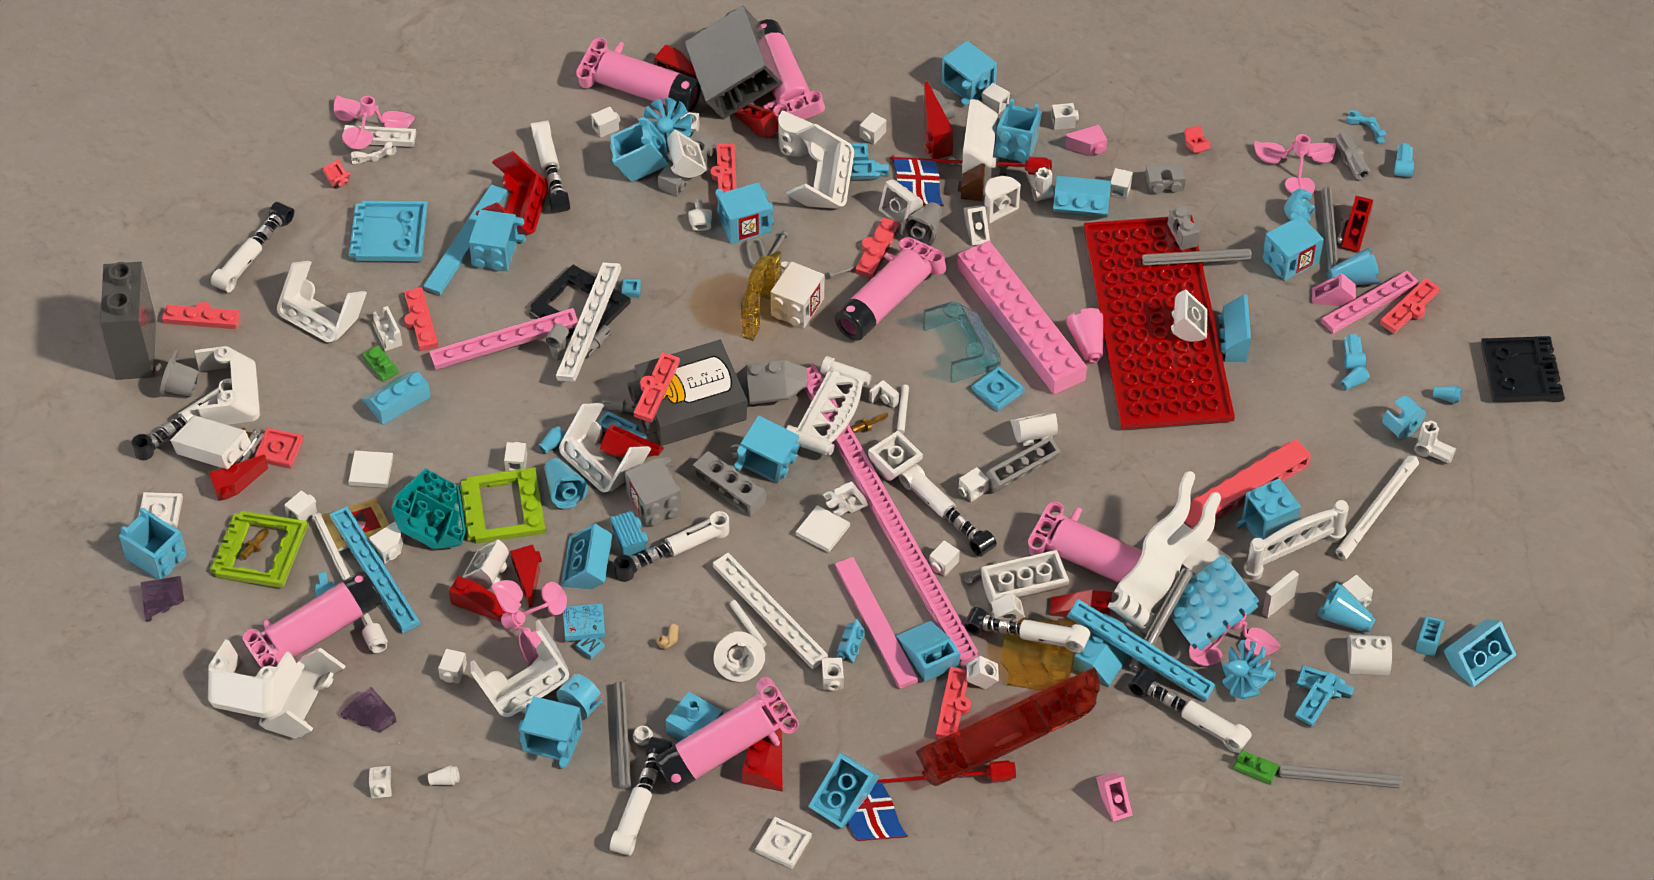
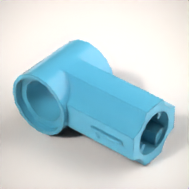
[1394,143,1414,177]
[1344,334,1366,370]

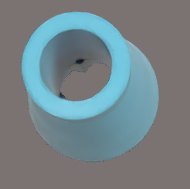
[1341,365,1370,390]
[1433,385,1462,404]
[538,426,566,453]

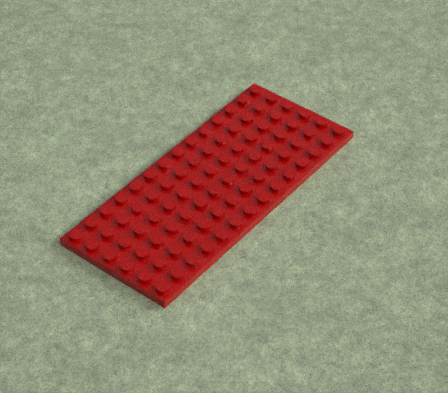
[1083,215,1235,430]

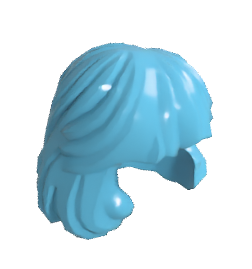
[1284,189,1315,222]

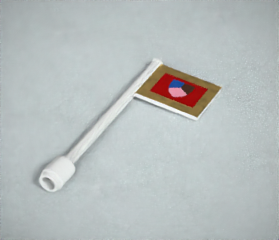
[312,498,390,653]

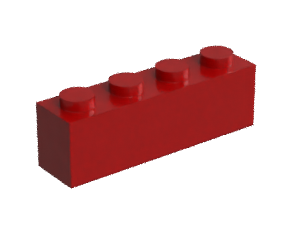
[742,705,783,792]

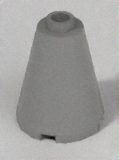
[901,202,943,246]

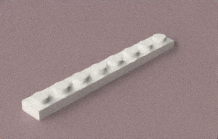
[556,262,622,382]
[713,553,828,670]

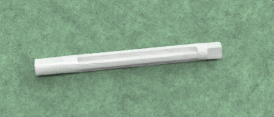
[1335,456,1419,560]

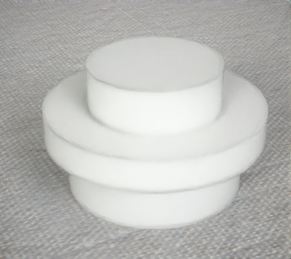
[633,726,653,746]

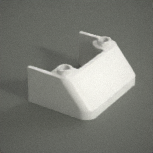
[962,99,1001,187]
[786,124,854,208]
[277,261,367,342]
[195,346,260,425]
[559,403,651,492]
[471,619,569,717]
[208,639,302,718]
[259,648,345,739]

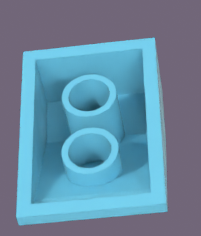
[808,753,880,828]

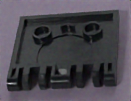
[1480,336,1565,402]

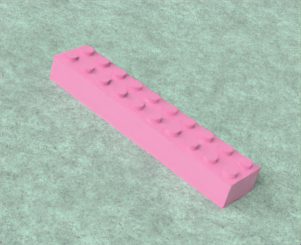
[957,241,1087,395]

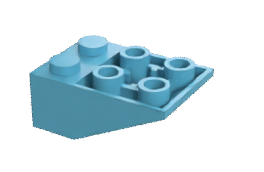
[896,621,961,682]

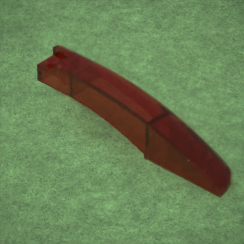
[916,667,1100,786]

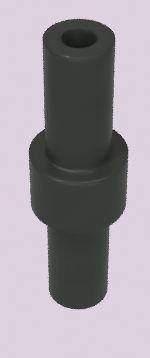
[998,158,1009,176]

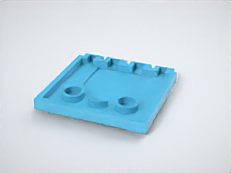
[349,201,428,261]
[1162,554,1259,651]

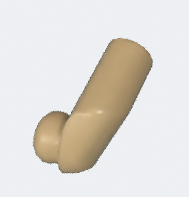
[657,624,679,649]

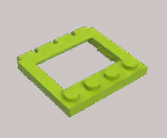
[459,467,546,544]
[210,511,308,588]

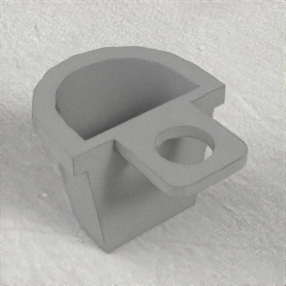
[160,349,199,396]

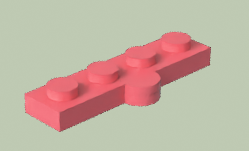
[710,144,737,192]
[856,217,900,279]
[1380,278,1440,334]
[404,287,438,351]
[162,302,240,329]
[634,352,680,423]
[936,667,971,742]

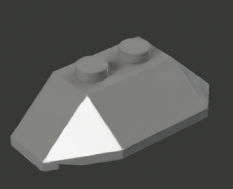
[736,360,808,404]

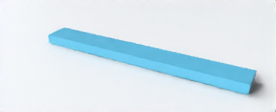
[423,185,508,296]
[330,506,420,634]
[1067,599,1216,702]

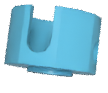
[1382,395,1426,439]
[556,674,603,720]

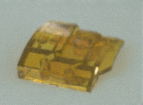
[741,251,782,341]
[1000,618,1078,694]

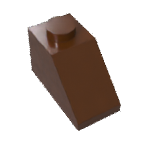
[958,163,985,201]

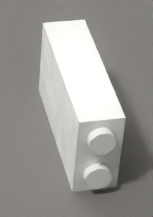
[170,415,251,470]
[1167,523,1232,578]

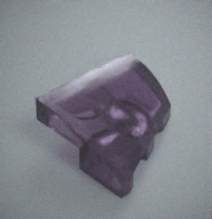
[141,576,185,622]
[341,687,397,733]

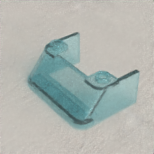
[923,302,1001,383]

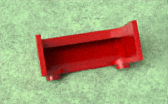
[476,151,548,236]

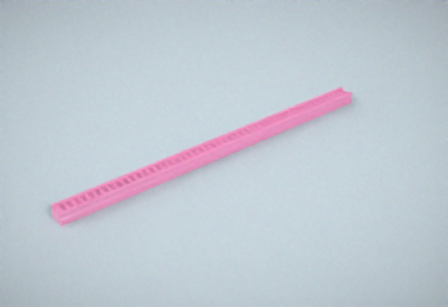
[803,364,978,666]

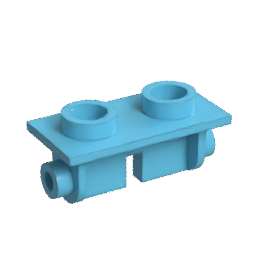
[836,619,865,663]

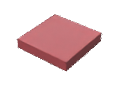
[254,428,304,469]

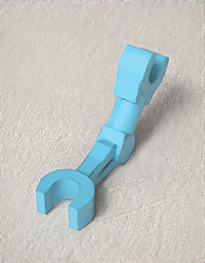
[1346,110,1386,144]

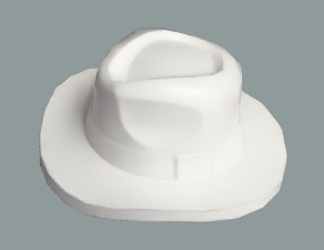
[713,631,765,682]

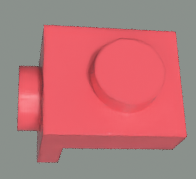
[1184,125,1211,153]
[322,159,351,188]

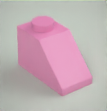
[1065,125,1107,156]
[1312,273,1356,306]
[1096,771,1133,821]

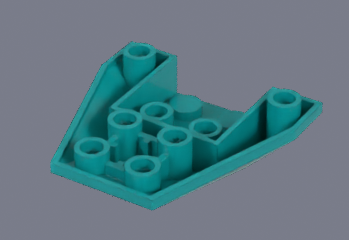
[391,468,465,549]

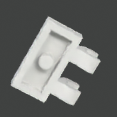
[823,481,868,517]

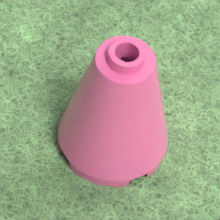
[1066,308,1103,363]

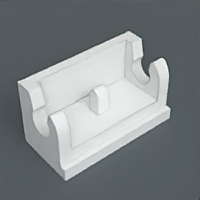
[372,306,402,351]

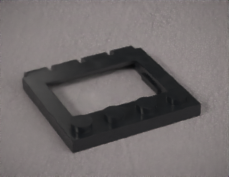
[529,264,631,338]

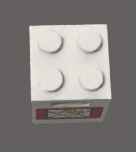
[771,261,824,329]

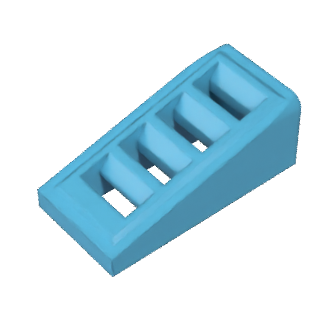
[1416,616,1445,656]

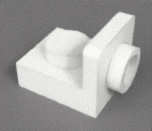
[869,380,899,409]
[369,766,392,798]

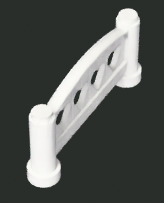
[786,356,872,456]
[1243,500,1349,580]

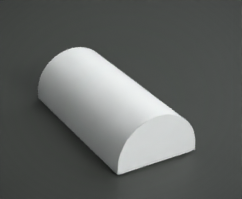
[981,550,1069,603]

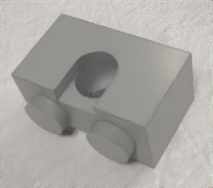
[1145,163,1186,194]
[1168,205,1200,250]

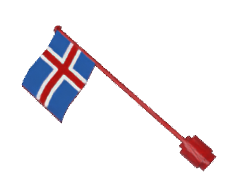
[890,155,1052,207]
[848,760,1016,841]

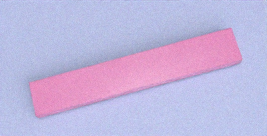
[1321,271,1419,334]

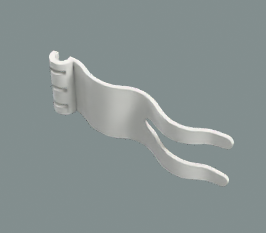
[1108,471,1221,634]

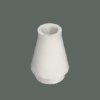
[428,765,460,786]

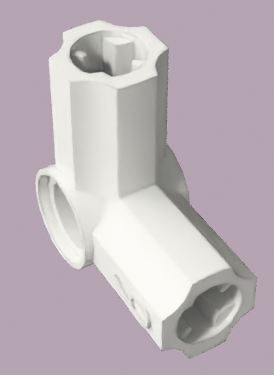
[1027,167,1054,202]
[1414,420,1456,464]

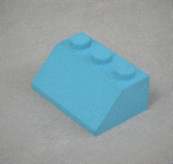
[1053,176,1111,217]
[1218,295,1251,362]
[362,371,431,425]
[561,523,612,589]
[1073,614,1130,687]
[1443,619,1516,687]

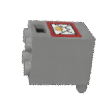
[625,457,682,528]

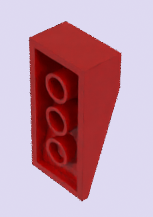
[923,81,954,159]

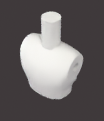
[688,200,712,231]

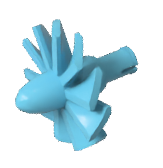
[643,97,693,149]
[1222,640,1276,700]

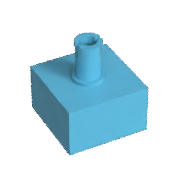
[665,692,723,741]

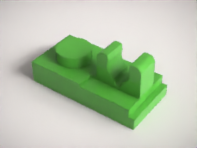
[362,345,399,382]
[1233,750,1279,785]

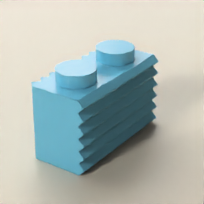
[610,511,648,556]

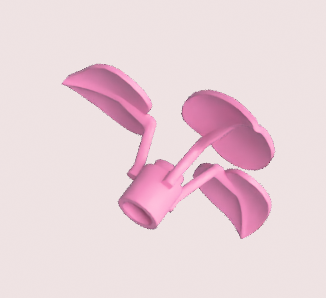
[334,95,415,149]
[1254,134,1337,194]
[491,580,567,666]
[1189,612,1281,667]

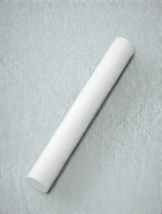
[897,385,909,434]
[729,600,767,648]

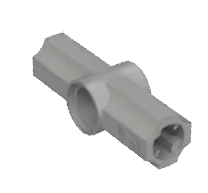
[1335,131,1371,181]

